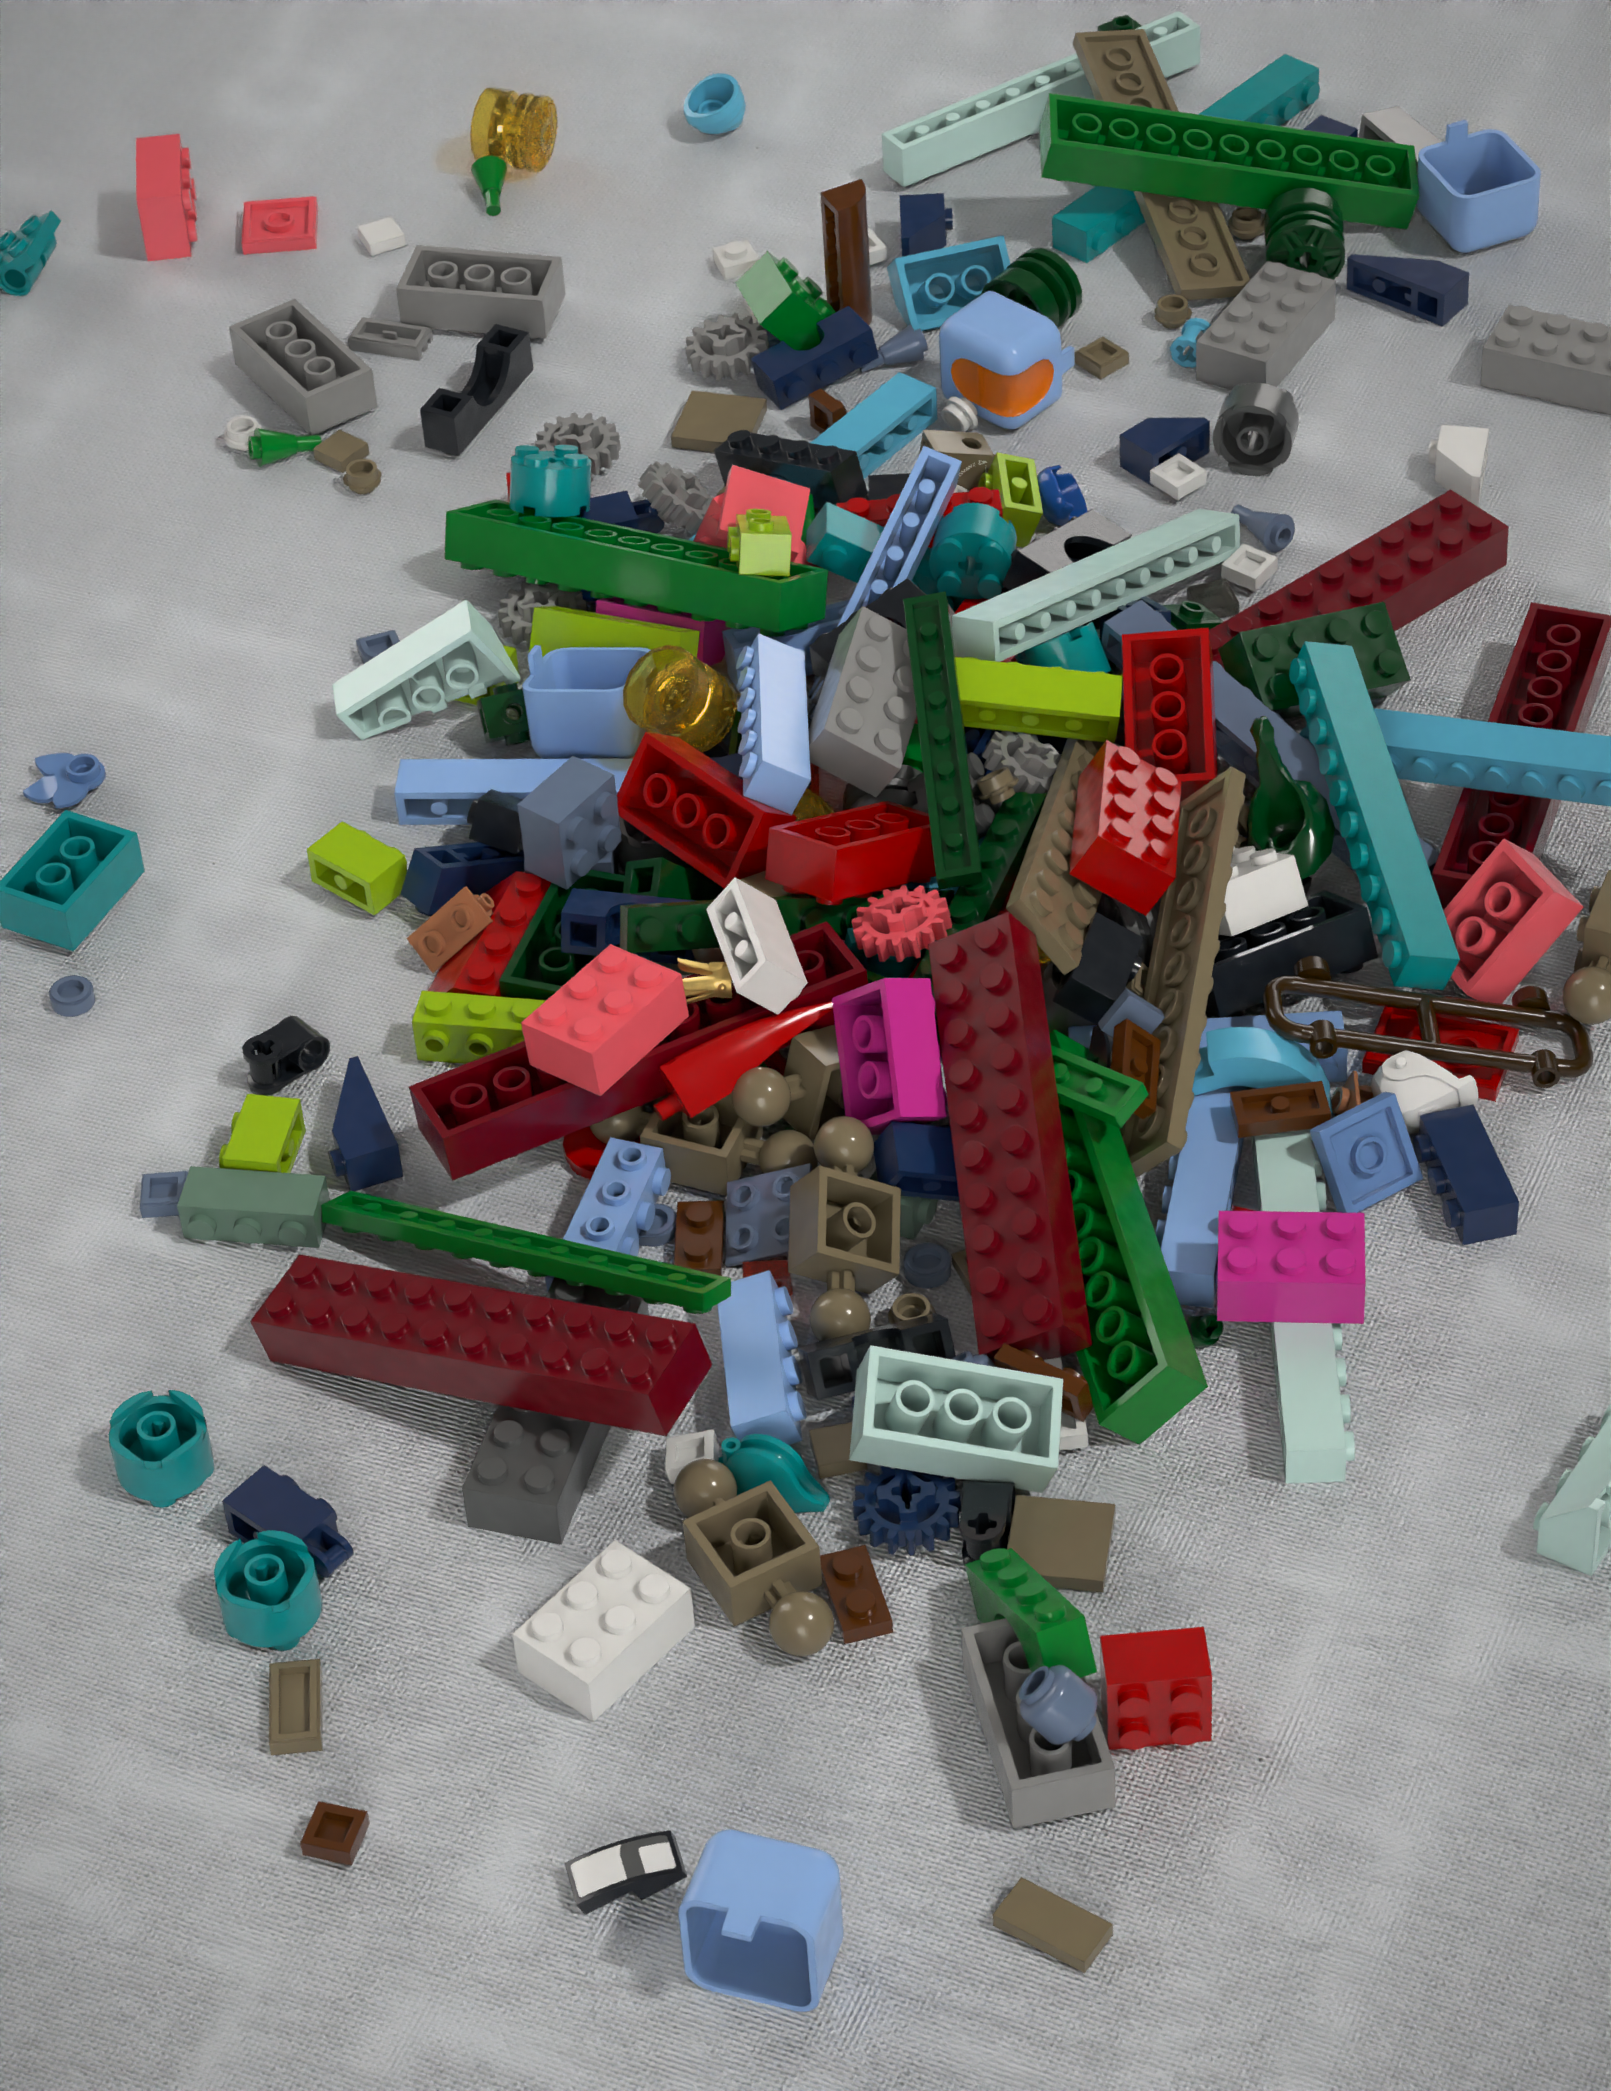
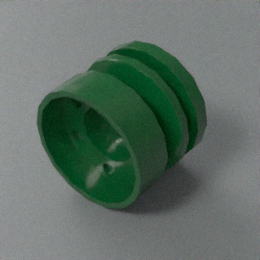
[1264,188,1345,280]
[980,248,1082,328]

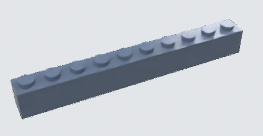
[1101,599,1439,876]

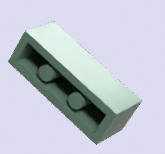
[177,1166,330,1248]

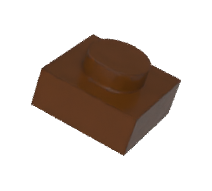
[809,389,847,434]
[300,1801,370,1866]

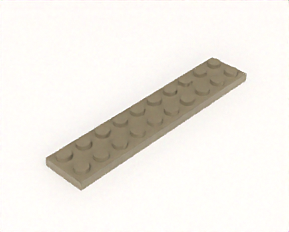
[1073,29,1250,300]
[1006,738,1120,975]
[1120,767,1246,1178]

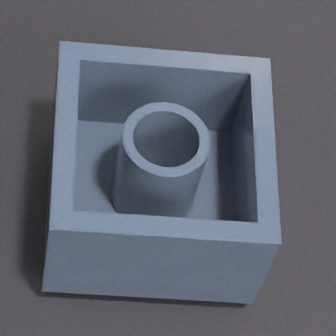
[517,756,622,890]

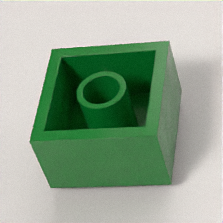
[735,251,836,351]

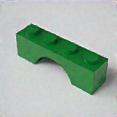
[965,1548,1097,1678]

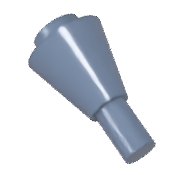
[859,324,928,373]
[1231,505,1295,553]

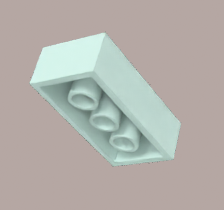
[849,1345,1063,1493]

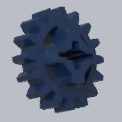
[852,1465,961,1556]

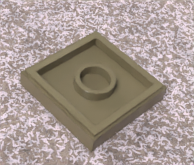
[671,390,767,453]
[1007,1495,1116,1593]

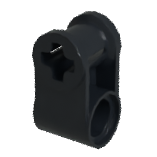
[242,1016,330,1095]
[959,1481,1016,1566]

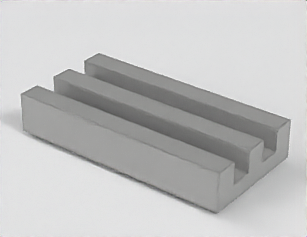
[348,317,433,361]

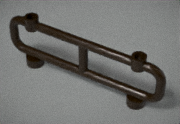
[1263,956,1593,1088]

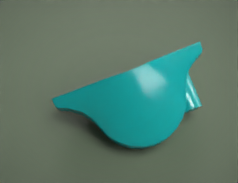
[718,1434,830,1513]

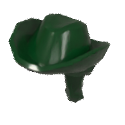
[1246,716,1335,880]

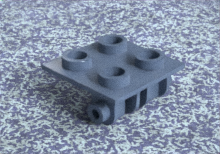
[725,1163,812,1268]

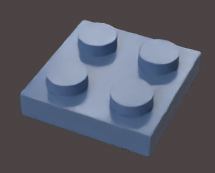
[1309,1092,1424,1213]

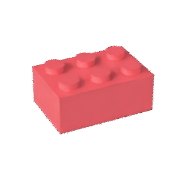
[136,134,198,261]
[1443,839,1584,1004]
[521,944,689,1096]

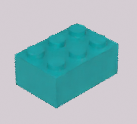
[0,810,145,952]

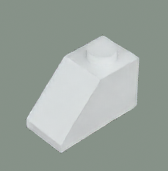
[1428,425,1489,507]

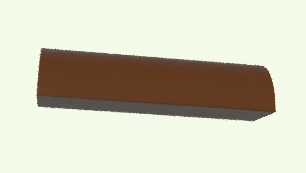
[820,179,873,325]

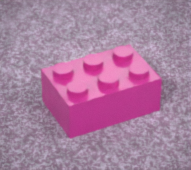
[832,978,947,1135]
[1217,1211,1366,1324]

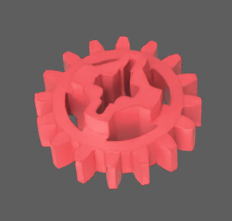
[851,885,952,962]

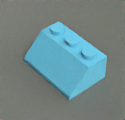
[887,235,1010,331]

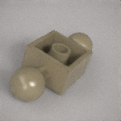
[1562,870,1611,1025]
[732,1025,846,1140]
[589,1092,818,1196]
[788,1116,901,1341]
[674,1459,834,1657]

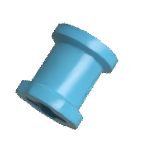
[1170,318,1211,368]

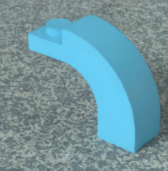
[1192,1027,1333,1114]

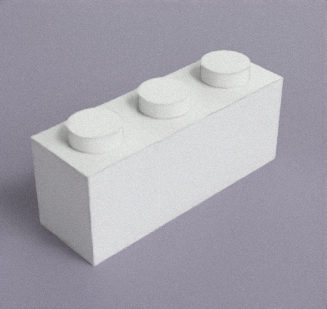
[706,877,808,1015]

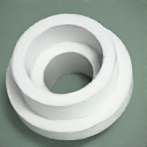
[941,396,978,432]
[224,416,262,451]

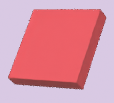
[242,196,318,255]
[716,465,810,561]

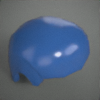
[1037,465,1088,526]

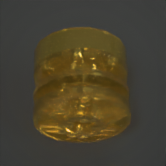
[470,87,558,173]
[623,645,737,752]

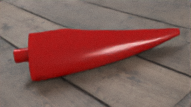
[653,1001,833,1121]

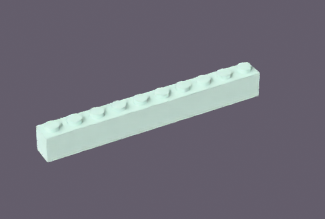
[882,11,1200,187]
[952,509,1240,662]
[1251,1129,1355,1484]

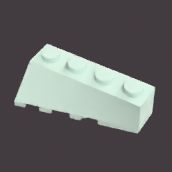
[332,599,520,740]
[1533,1404,1611,1577]

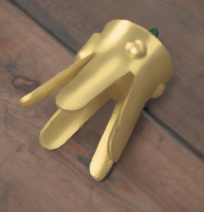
[677,958,733,1004]

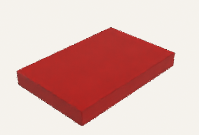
[1362,1007,1519,1102]

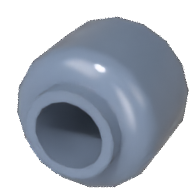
[1019,1665,1098,1744]

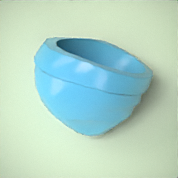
[684,73,746,135]

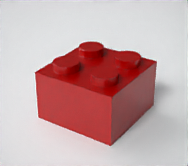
[1100,1627,1212,1750]

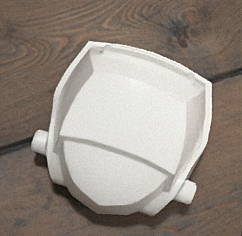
[1371,1050,1478,1135]

